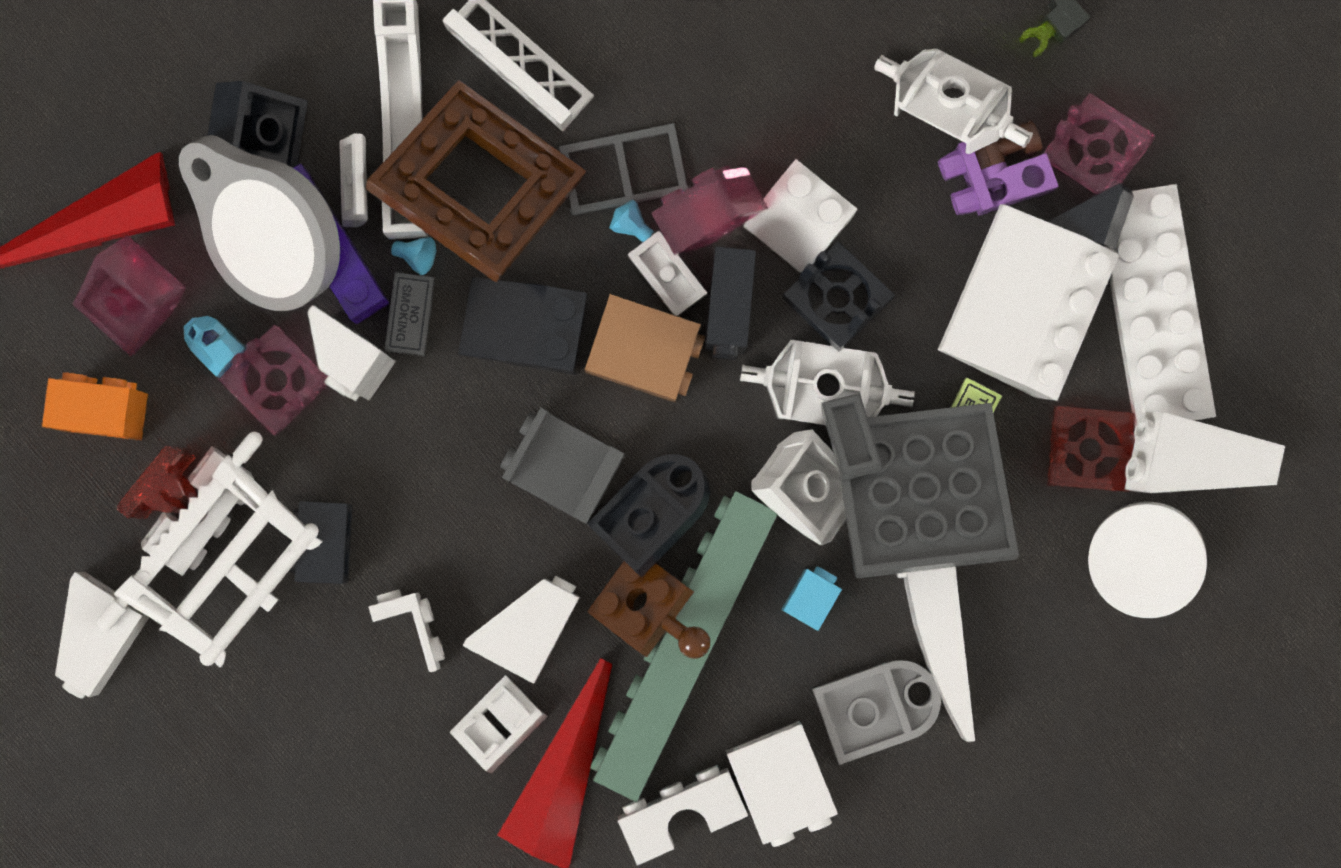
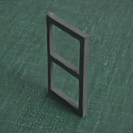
[559,123,689,216]

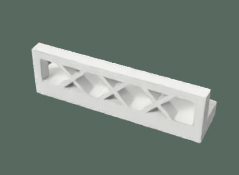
[443,0,594,132]

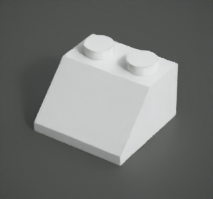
[744,159,858,273]

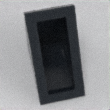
[1049,183,1134,249]

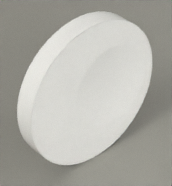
[1088,502,1207,618]

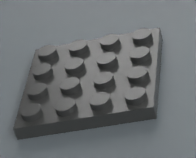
[839,403,1019,579]

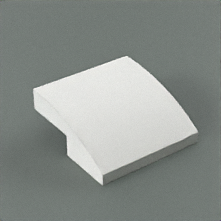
[340,133,368,227]

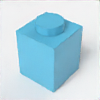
[781,566,842,631]

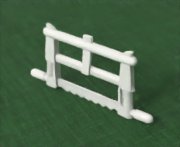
[97,432,323,668]

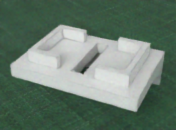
[450,675,548,773]

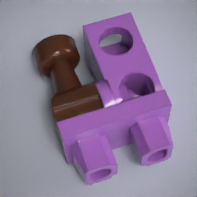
[938,120,1059,216]

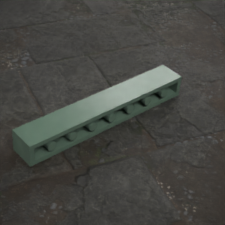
[590,491,778,802]

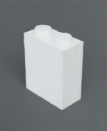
[726,721,838,847]

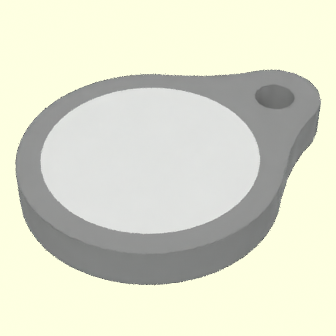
[179,135,340,311]

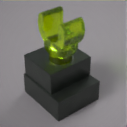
[1019,0,1090,57]

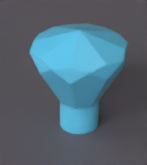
[609,200,654,242]
[391,237,436,275]

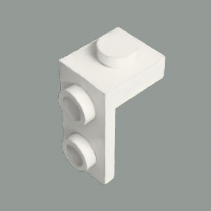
[369,589,445,672]

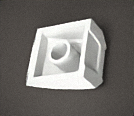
[751,429,846,545]

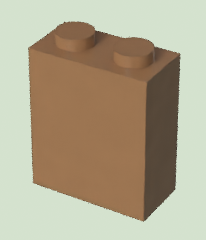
[585,294,705,402]

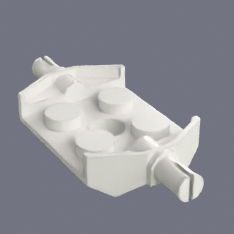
[874,49,1033,154]
[740,340,915,425]

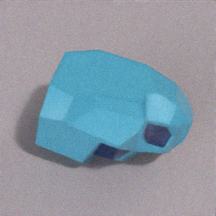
[184,316,249,379]

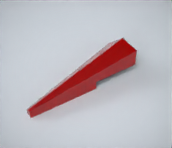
[0,152,175,268]
[497,657,612,868]

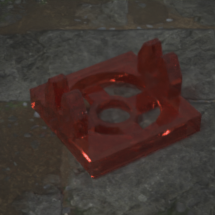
[1048,406,1135,492]
[116,445,198,519]

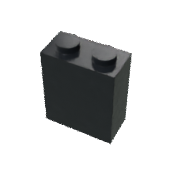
[705,247,756,360]

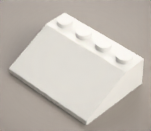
[938,204,1119,401]

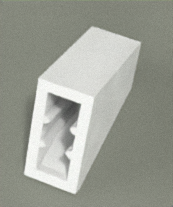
[55,572,149,699]
[463,576,580,683]

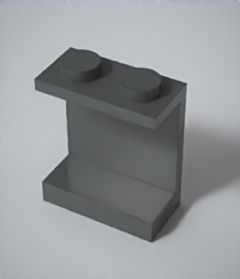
[500,408,625,524]

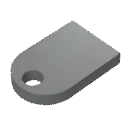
[812,660,941,765]

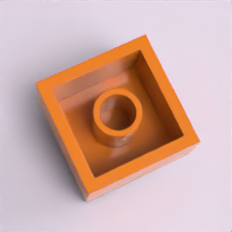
[42,373,148,441]

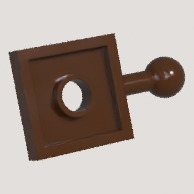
[587,561,711,659]

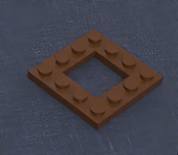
[365,80,586,282]

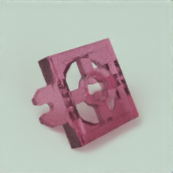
[1043,93,1155,195]
[218,324,328,436]

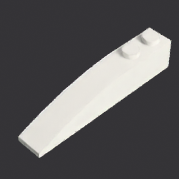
[897,567,975,742]

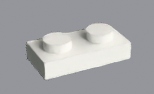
[628,231,707,317]

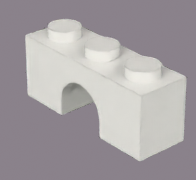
[141,446,254,576]
[618,765,748,865]

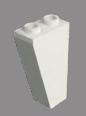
[1124,411,1285,493]

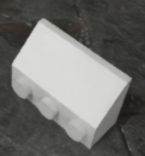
[308,305,396,401]

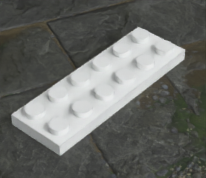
[1104,184,1216,427]

